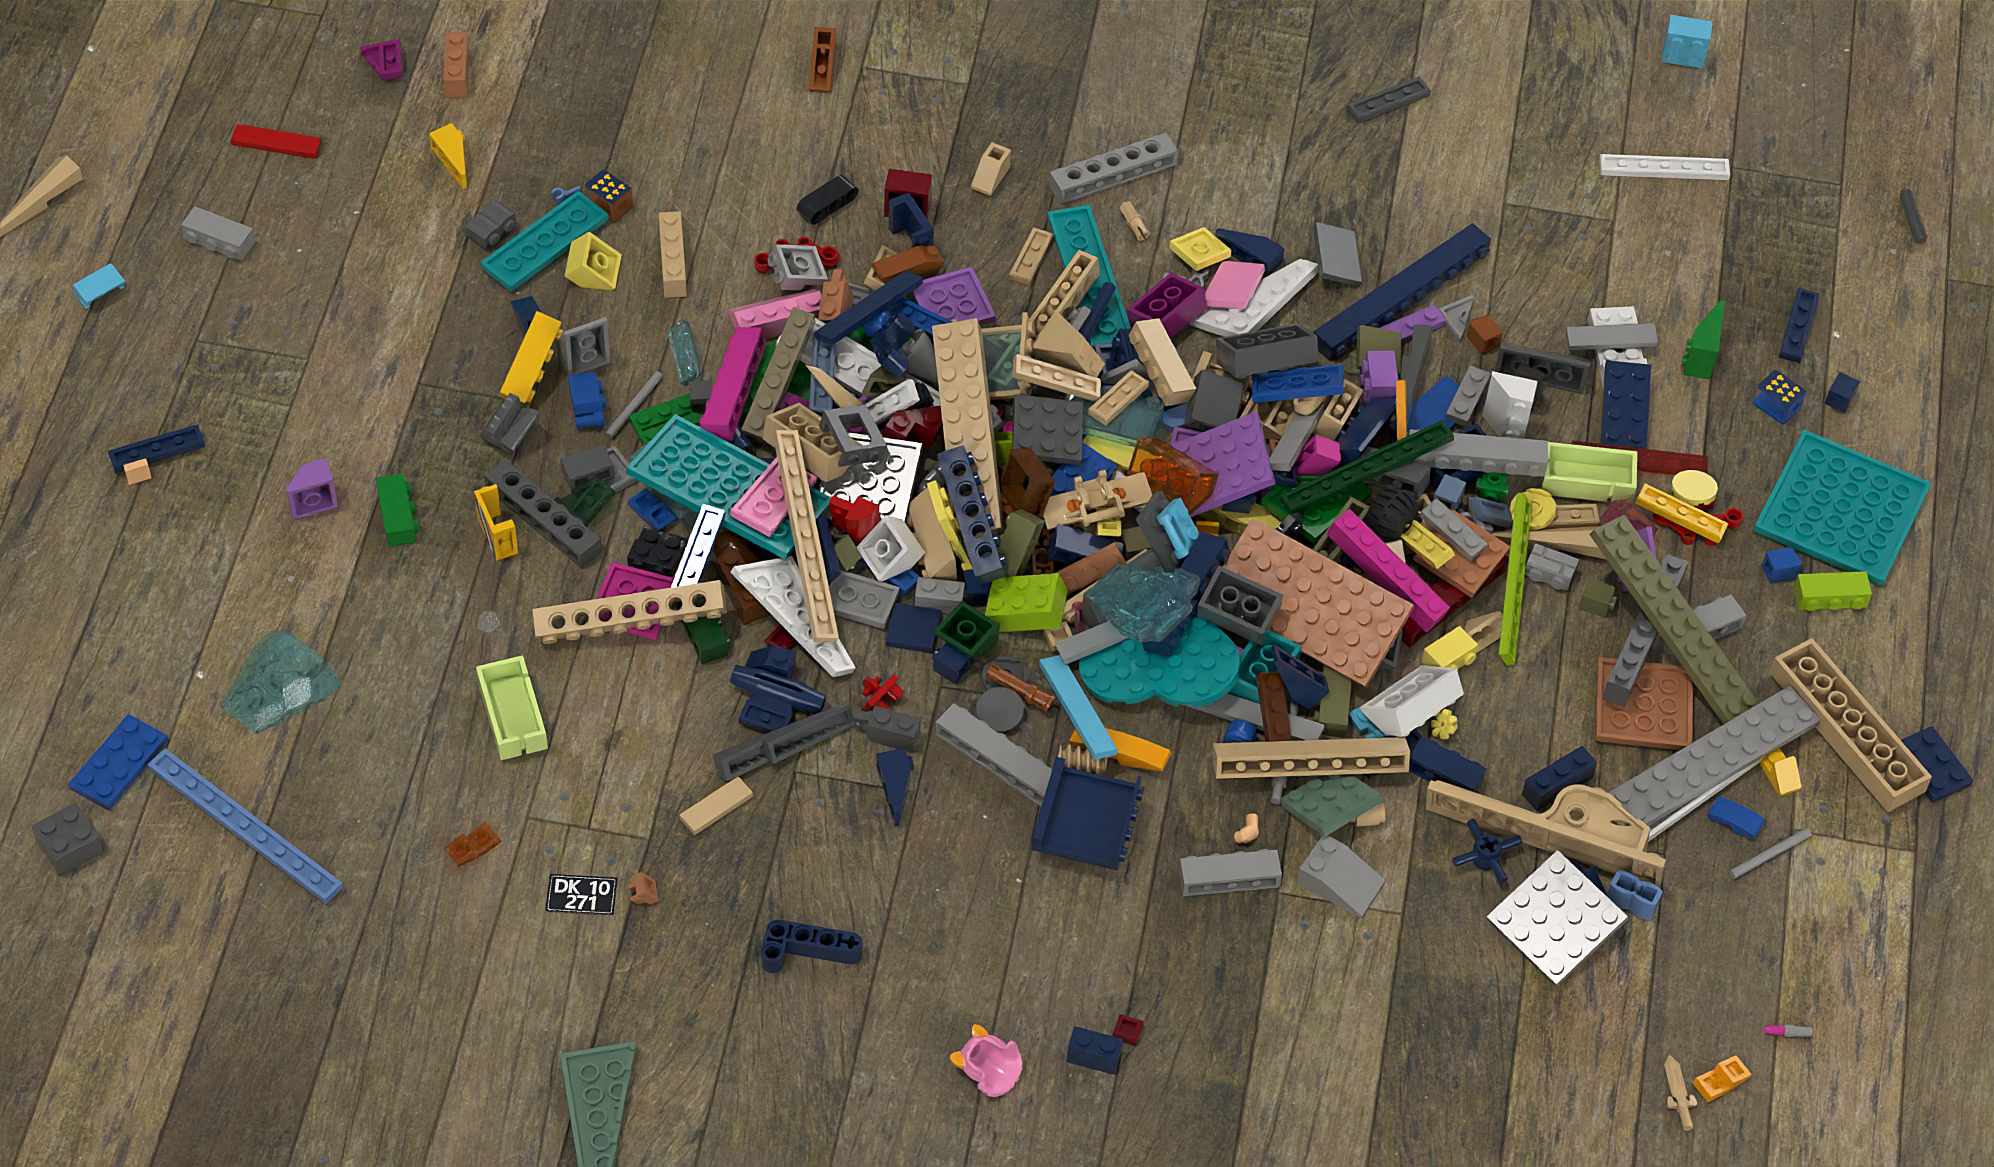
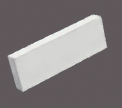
[866,379,920,425]

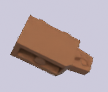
[818,269,853,324]

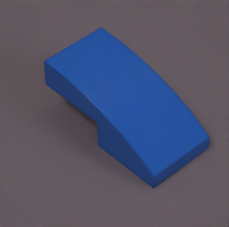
[628,488,676,530]
[1708,797,1765,839]

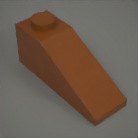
[809,27,837,92]
[872,246,945,281]

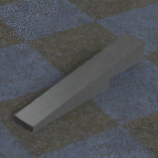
[1401,325,1431,424]
[713,702,853,781]

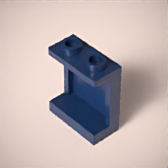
[889,193,934,248]

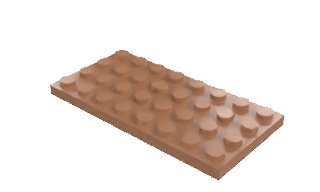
[1223,517,1414,688]

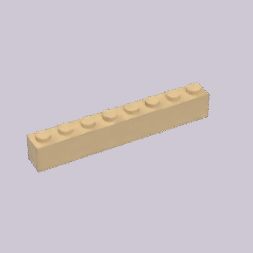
[1213,737,1410,779]

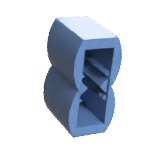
[1607,871,1663,920]

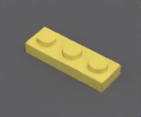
[1400,520,1455,569]

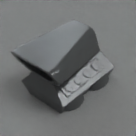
[480,393,541,455]

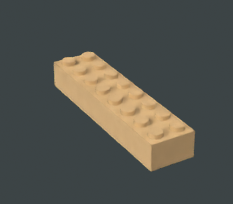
[1769,638,1932,812]

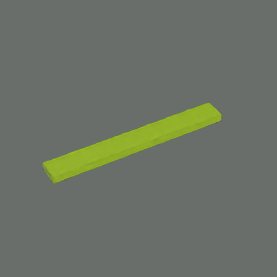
[1499,493,1532,666]

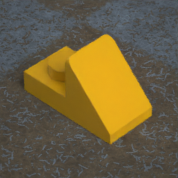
[1759,748,1802,797]

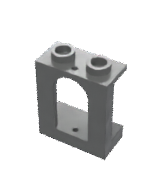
[819,404,887,467]

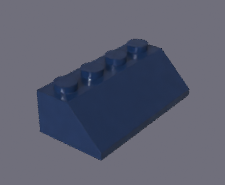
[1332,397,1396,471]

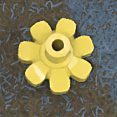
[1431,709,1457,740]

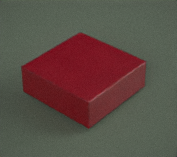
[1112,1014,1144,1046]

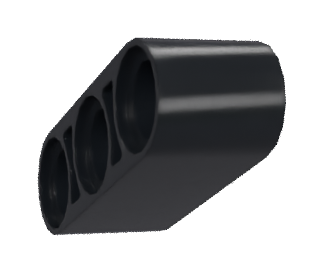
[796,175,859,225]

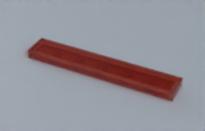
[1571,440,1708,475]

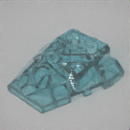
[1086,564,1200,642]
[221,631,341,734]

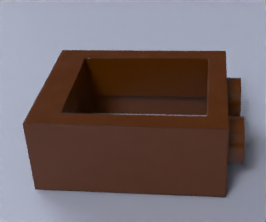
[999,448,1055,519]

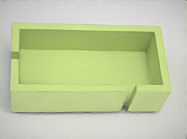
[1541,442,1637,504]
[476,655,548,760]

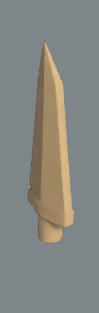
[806,365,862,408]

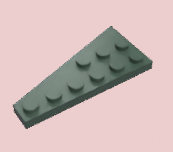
[560,1041,636,1167]

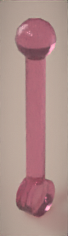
[1072,601,1082,635]

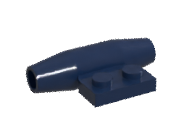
[730,665,826,733]

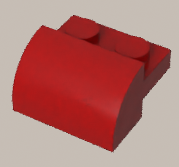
[828,495,881,544]

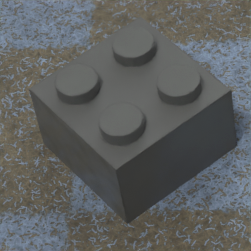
[31,802,104,876]

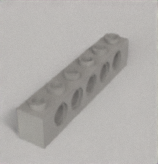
[1049,133,1178,204]

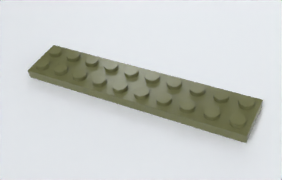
[1589,514,1759,724]

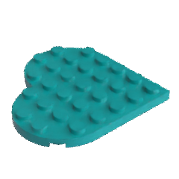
[1079,591,1241,707]

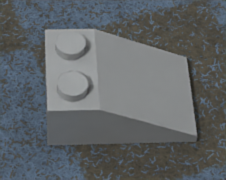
[557,317,611,375]
[1297,835,1385,918]

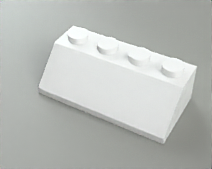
[1360,665,1464,737]

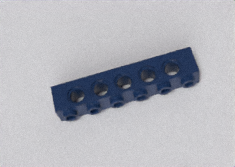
[937,445,1008,585]

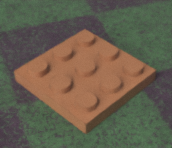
[1414,509,1510,598]

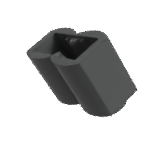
[465,200,516,249]

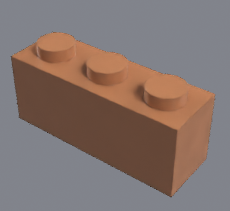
[443,32,469,98]

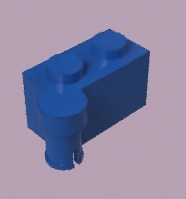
[568,371,606,429]

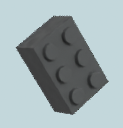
[1197,566,1283,645]

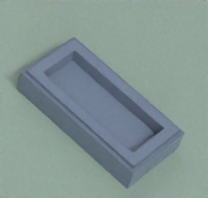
[1470,496,1513,528]

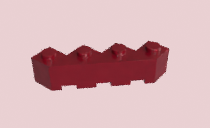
[882,403,1004,450]

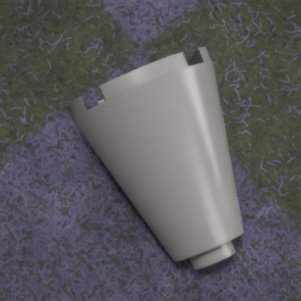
[902,329,939,390]

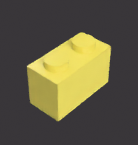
[1421,626,1478,671]

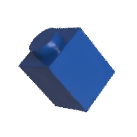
[1762,547,1801,584]

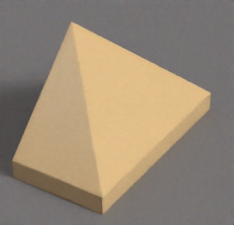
[1464,611,1503,653]

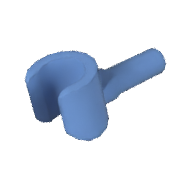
[551,186,582,204]

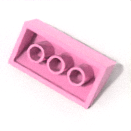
[728,289,822,340]

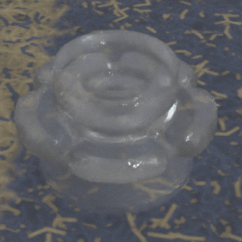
[477,611,500,633]

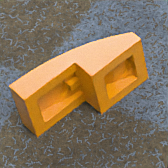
[1692,1055,1752,1102]

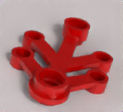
[754,237,840,286]
[1652,498,1743,546]

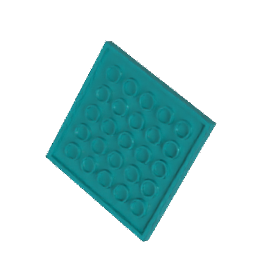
[1753,430,1931,586]

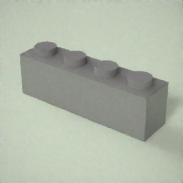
[1178,849,1282,896]

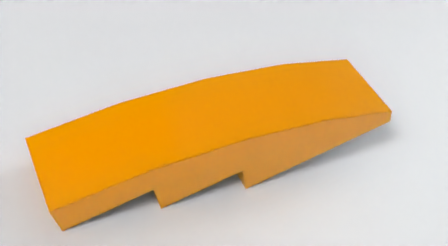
[1069,728,1171,772]

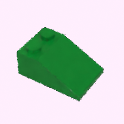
[1681,300,1725,380]

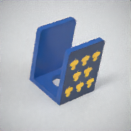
[1753,370,1807,425]

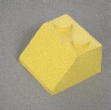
[565,232,622,290]

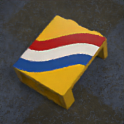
[474,484,518,561]

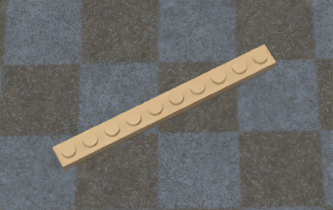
[773,430,839,642]

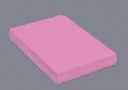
[1205,261,1265,309]

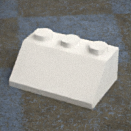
[1482,371,1537,439]

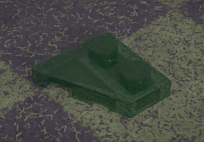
[553,477,616,527]

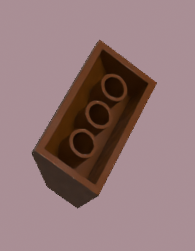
[709,531,772,625]

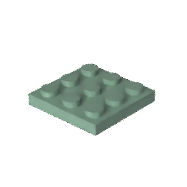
[1280,774,1382,837]

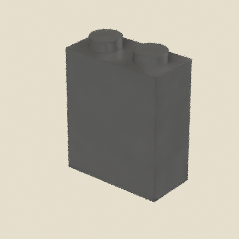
[1184,370,1244,432]

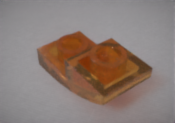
[444,821,502,867]

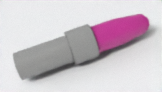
[1764,1024,1813,1037]

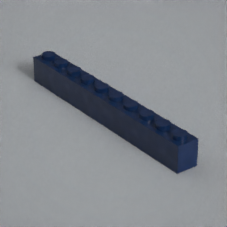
[1313,223,1491,361]

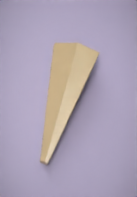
[0,155,83,237]
[1492,526,1606,559]

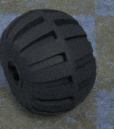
[1365,488,1419,543]

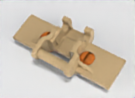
[1043,470,1152,531]

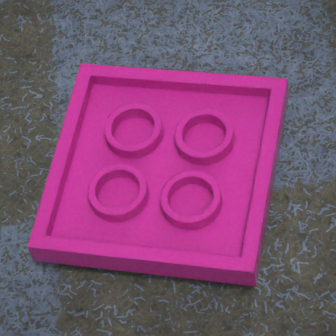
[588,562,674,640]

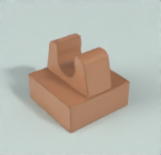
[628,871,659,905]

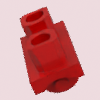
[861,674,904,712]

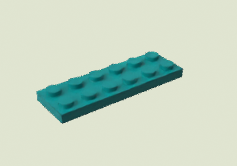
[480,191,609,292]

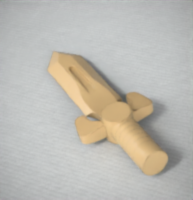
[1664,1054,1697,1131]

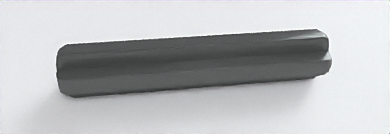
[1899,189,1928,243]

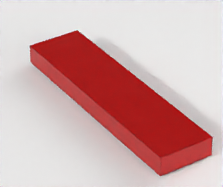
[231,124,322,159]

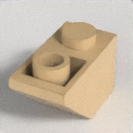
[971,142,1011,196]

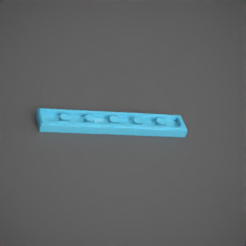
[1039,655,1117,760]

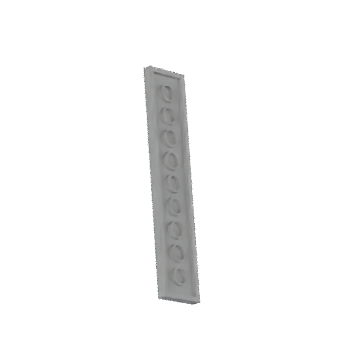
[1609,686,1821,826]

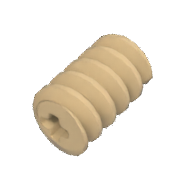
[1058,744,1108,775]

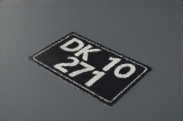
[545,874,618,915]

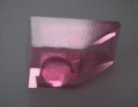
[1601,499,1658,536]

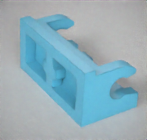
[73,263,125,309]

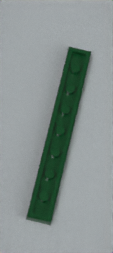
[1280,420,1454,514]

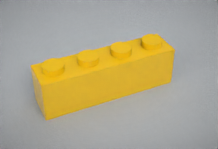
[499,311,563,407]

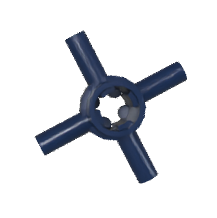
[1452,819,1522,884]

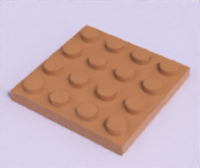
[1595,657,1693,751]

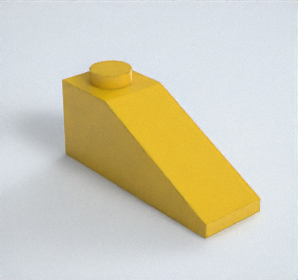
[429,123,467,190]

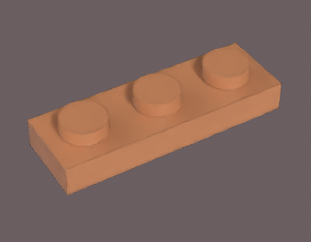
[1054,542,1127,595]

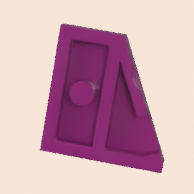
[360,39,403,80]

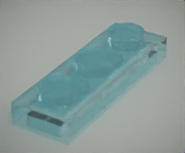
[668,319,702,387]

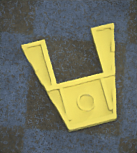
[927,480,973,571]

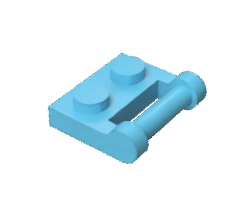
[1157,498,1199,559]

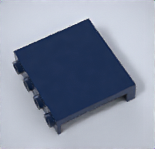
[1031,757,1145,871]

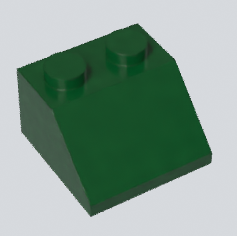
[933,601,1000,658]

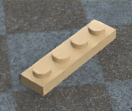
[1012,354,1101,402]

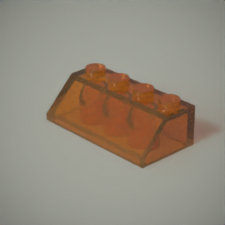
[1126,437,1219,516]

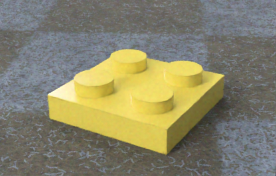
[1169,227,1231,271]

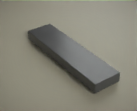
[1346,76,1431,124]

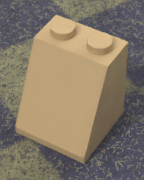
[1033,312,1105,378]

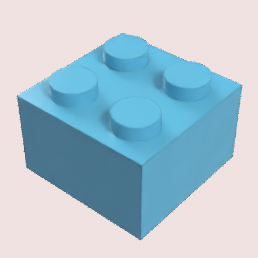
[1661,15,1712,69]

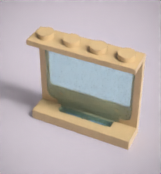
[951,312,1035,400]

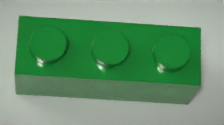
[376,473,419,547]

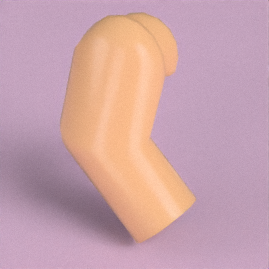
[1234,814,1259,844]

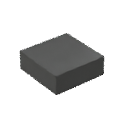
[689,380,712,404]

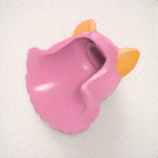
[950,1024,1023,1097]

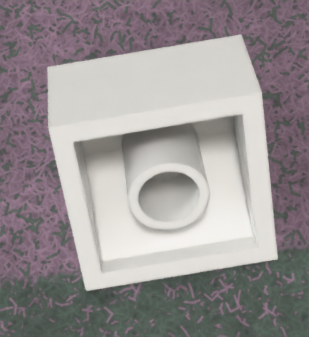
[856,515,925,582]

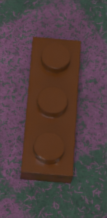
[1256,672,1292,742]

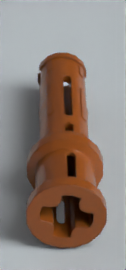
[985,663,1056,714]

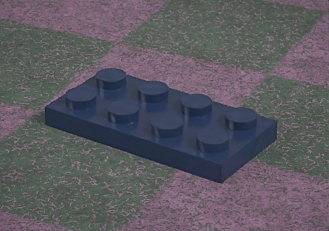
[1600,360,1651,451]

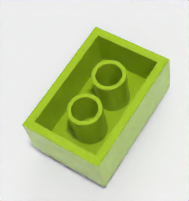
[985,573,1068,632]

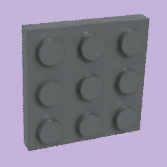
[1012,394,1083,465]

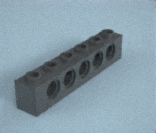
[484,459,602,568]

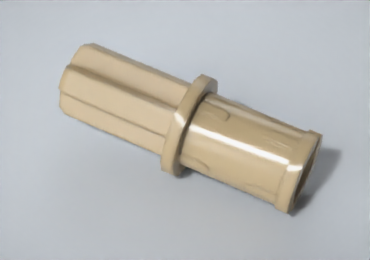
[1120,201,1150,241]

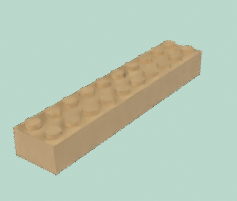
[932,318,1005,545]

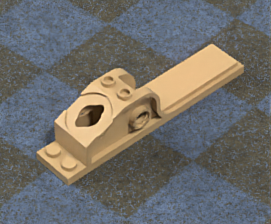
[1426,780,1666,887]

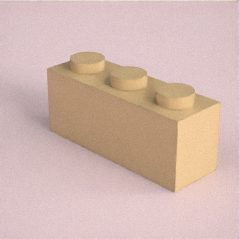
[1312,379,1364,441]

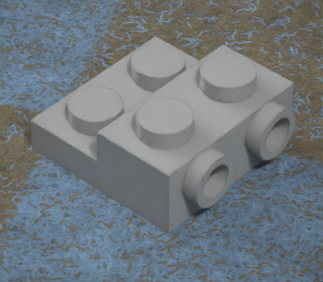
[768,244,828,290]

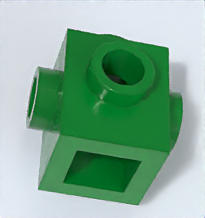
[1475,472,1509,503]

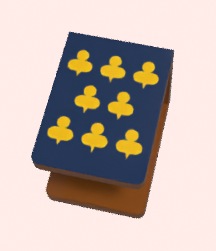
[585,169,633,223]

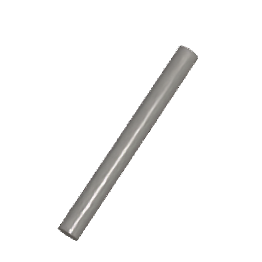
[605,371,663,439]
[1729,828,1812,879]

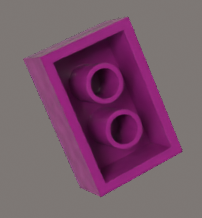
[1127,273,1207,339]

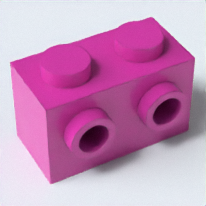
[1292,435,1341,476]

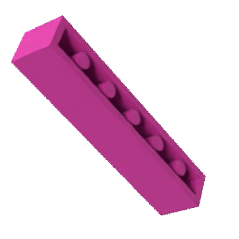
[700,327,766,441]
[1327,509,1450,633]

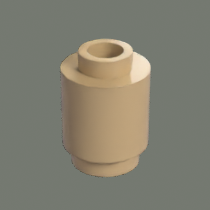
[1350,803,1385,827]

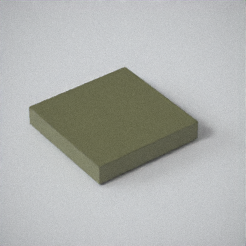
[1356,325,1401,375]

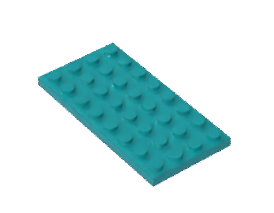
[626,414,831,560]

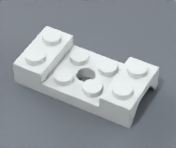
[1587,306,1647,387]

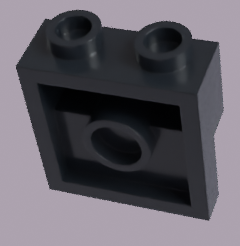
[627,526,688,578]

